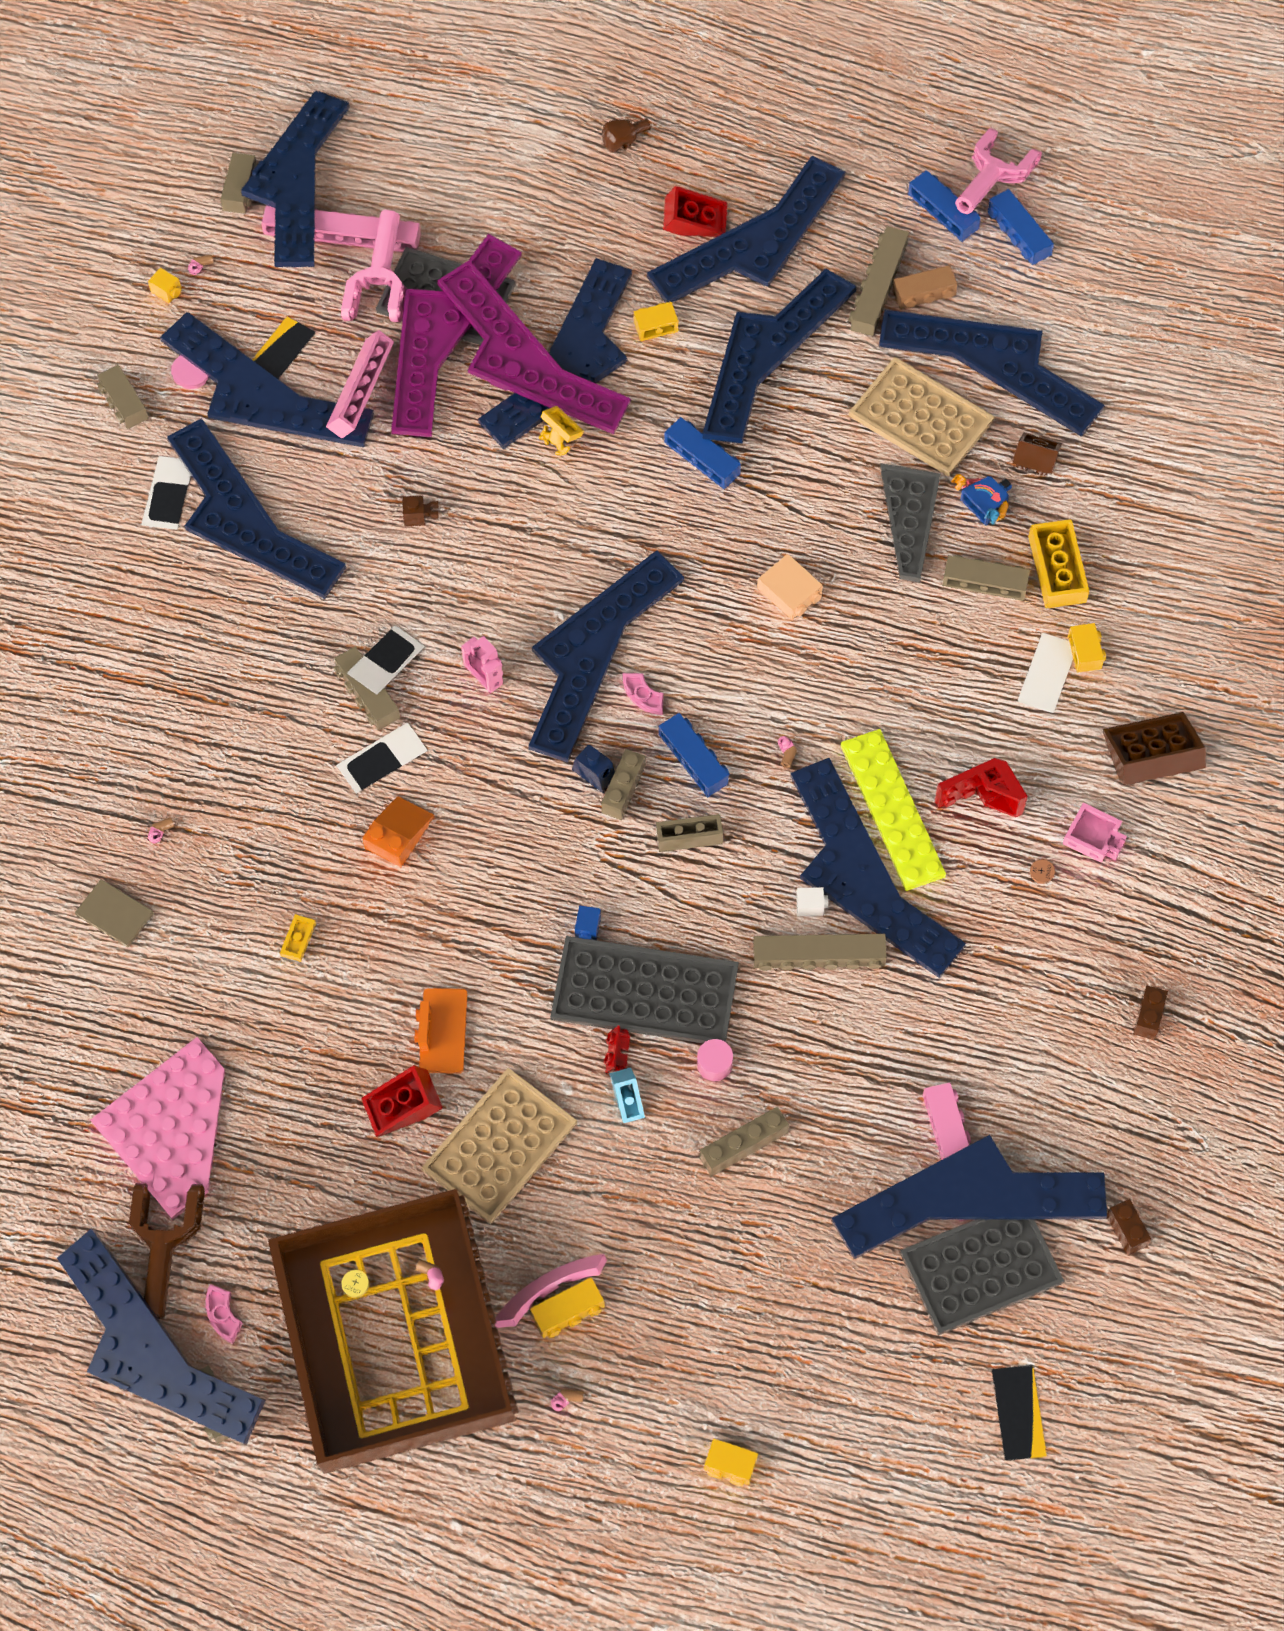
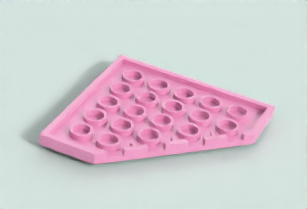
[91,1037,225,1220]

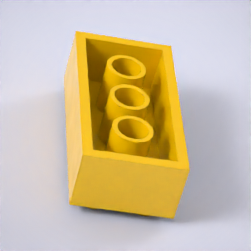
[1028,519,1089,609]

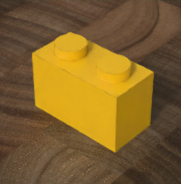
[633,302,678,342]
[1068,623,1106,673]
[704,1438,758,1486]

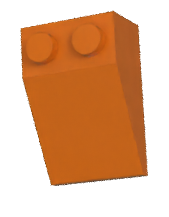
[362,796,434,867]

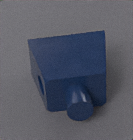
[572,744,615,793]

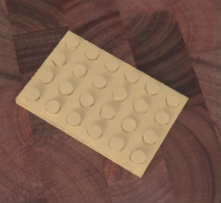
[849,357,994,477]
[421,1068,577,1225]

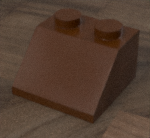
[1012,432,1062,476]

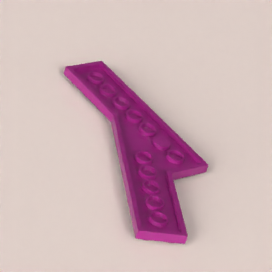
[391,233,522,437]
[437,260,631,434]

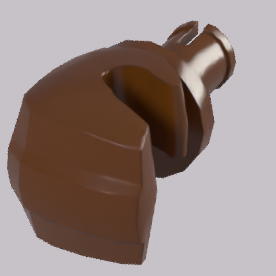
[602,118,651,153]

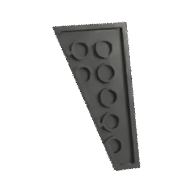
[880,463,941,583]

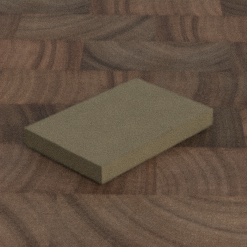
[75,879,154,948]

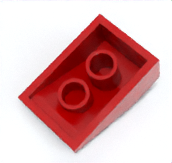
[663,185,727,237]
[361,1065,443,1137]

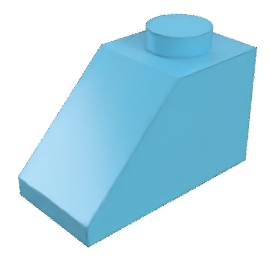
[609,1067,645,1124]

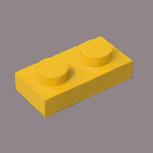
[280,914,316,962]

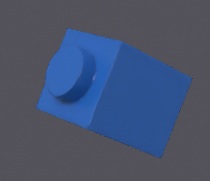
[575,905,601,940]

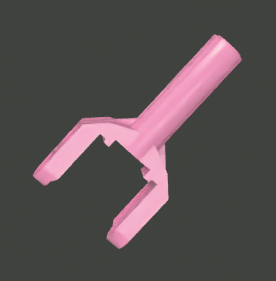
[956,127,1042,214]
[341,210,407,322]

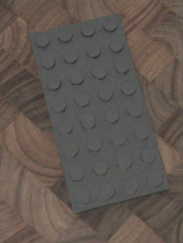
[550,936,739,1043]

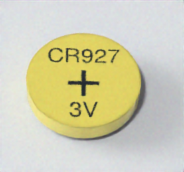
[342,1270,369,1297]

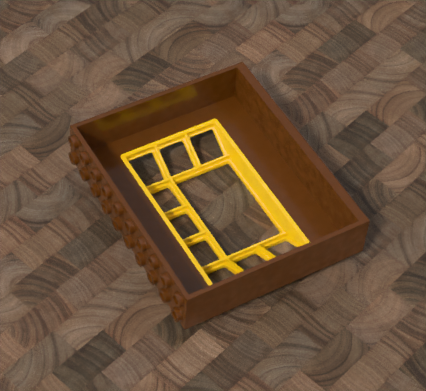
[268,1189,519,1474]

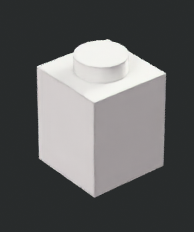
[796,887,828,917]

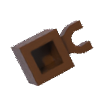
[403,495,439,527]

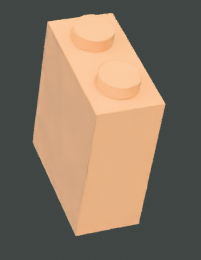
[758,554,823,620]

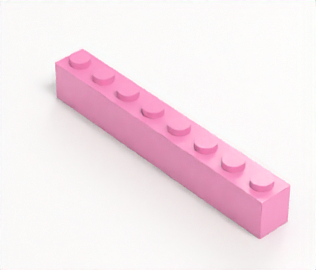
[262,205,421,252]

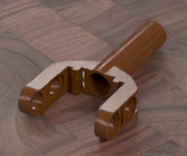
[129,1183,205,1319]

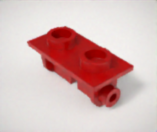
[604,1025,630,1073]

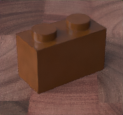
[1133,985,1168,1040]
[1107,1199,1151,1256]

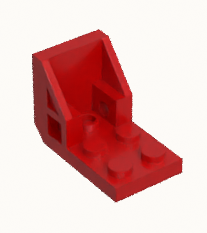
[934,758,1028,818]

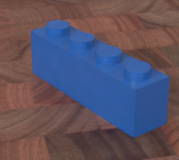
[908,170,981,242]
[988,189,1054,265]
[664,417,741,490]
[658,713,729,798]

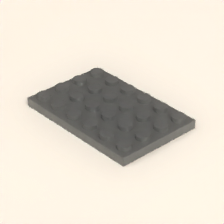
[376,247,515,345]
[900,1219,1064,1336]

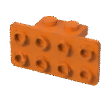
[414,988,468,1073]

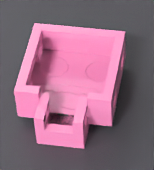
[461,636,503,693]
[1063,803,1127,863]

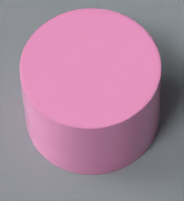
[697,1039,733,1081]

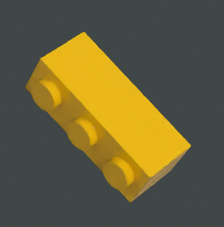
[530,1277,605,1338]

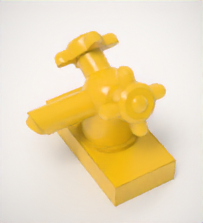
[539,406,584,456]

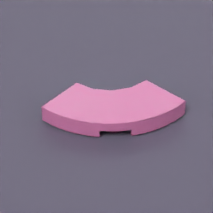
[623,673,664,715]
[206,1284,243,1344]

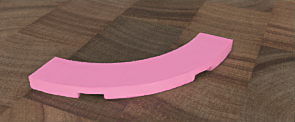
[495,1254,607,1328]

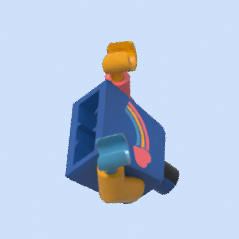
[951,474,1012,526]

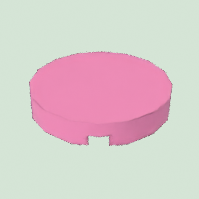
[171,355,209,389]

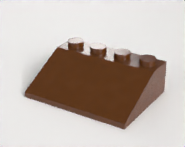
[1103,712,1206,785]

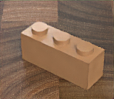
[892,265,958,309]

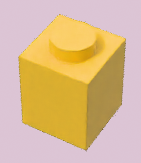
[148,267,182,303]

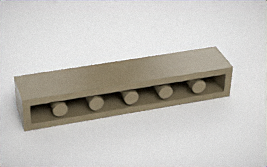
[849,226,909,337]
[753,934,887,971]

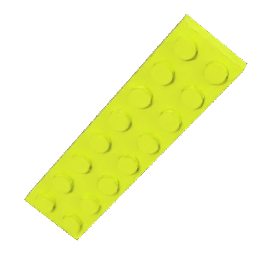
[840,729,946,891]

